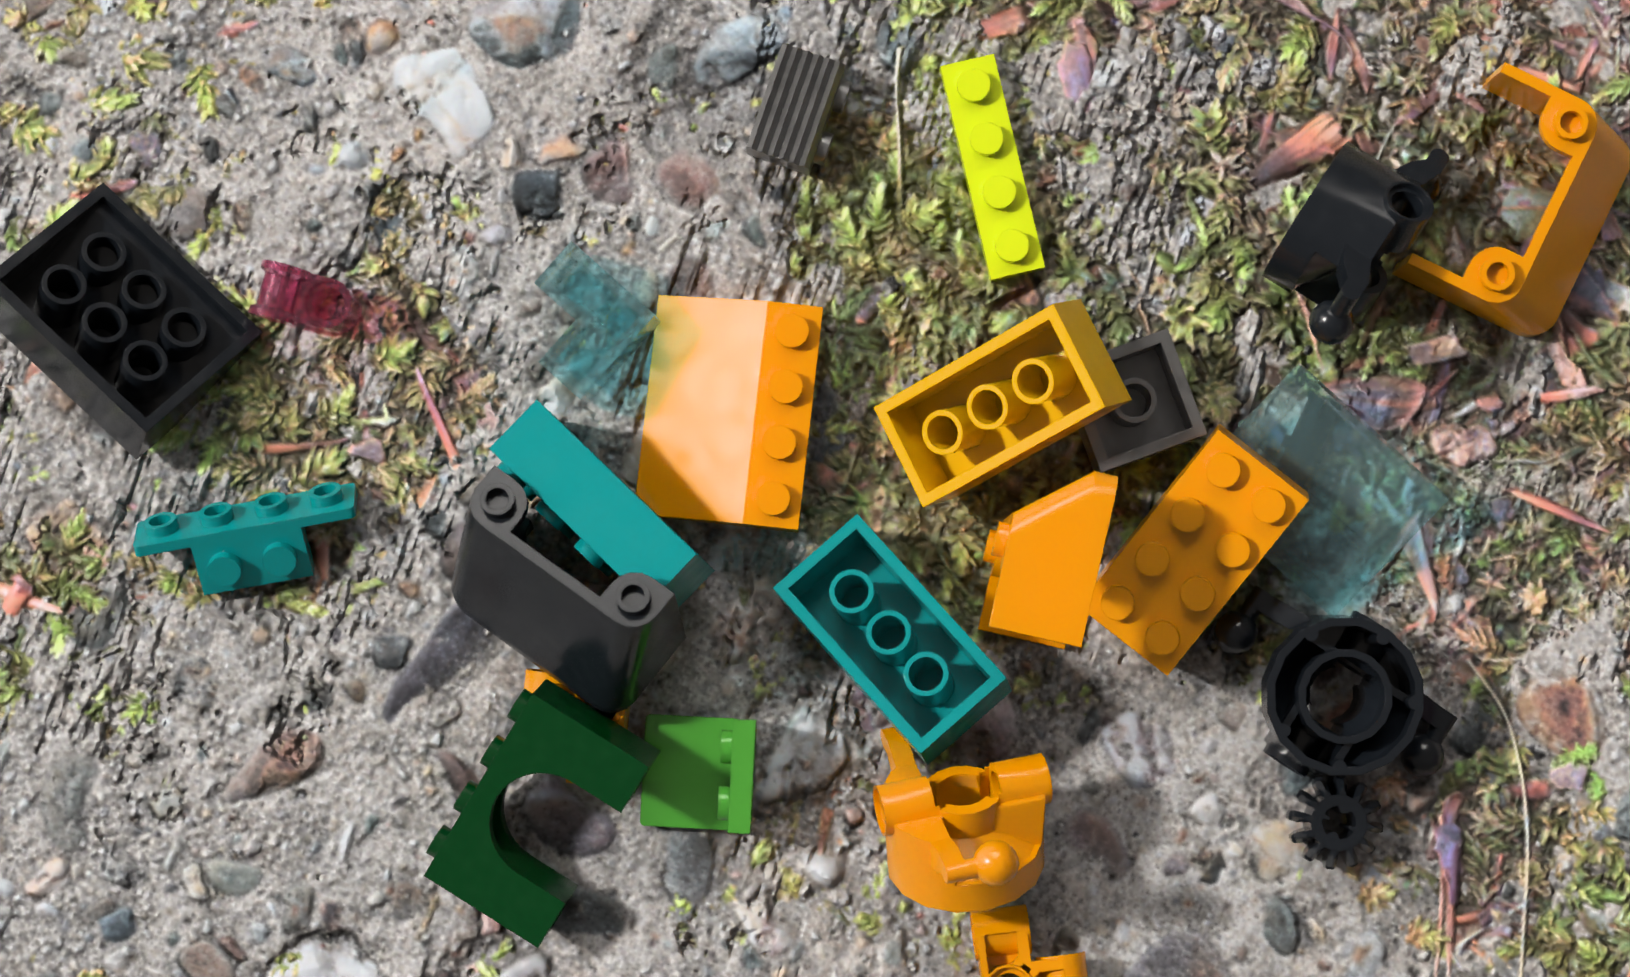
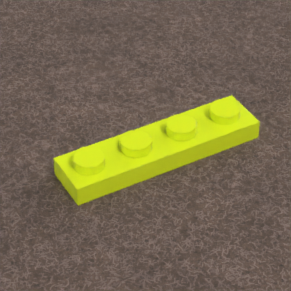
[940,54,1045,282]

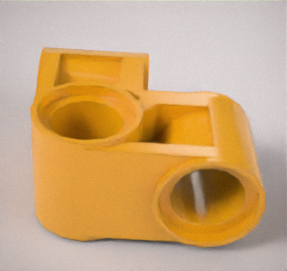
[970,904,1088,977]

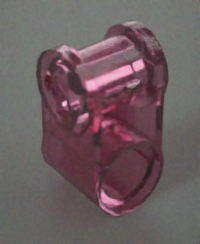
[248,259,362,334]

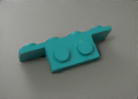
[133,482,358,596]

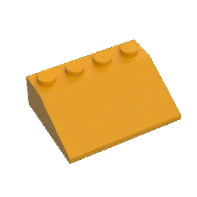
[636,295,823,533]

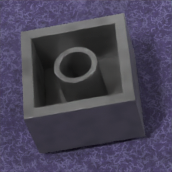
[1079,328,1207,473]

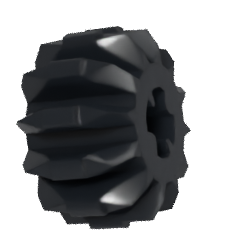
[1286,775,1384,870]

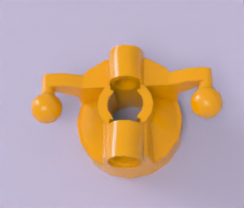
[873,727,1053,913]

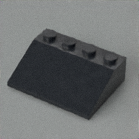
[0,183,263,460]

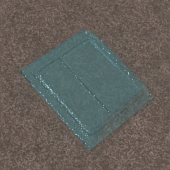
[1232,362,1449,615]

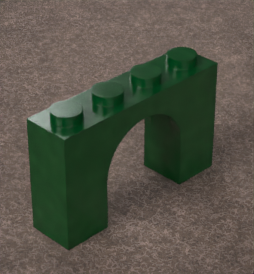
[424,679,661,948]

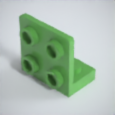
[640,714,757,834]

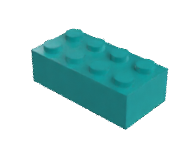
[489,400,715,608]
[773,514,1012,765]

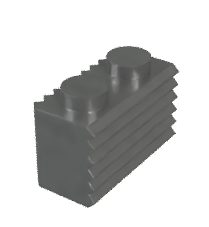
[746,43,852,176]

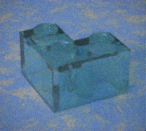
[534,241,661,405]

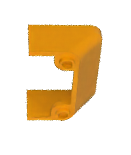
[1392,62,1630,337]
[978,471,1118,649]

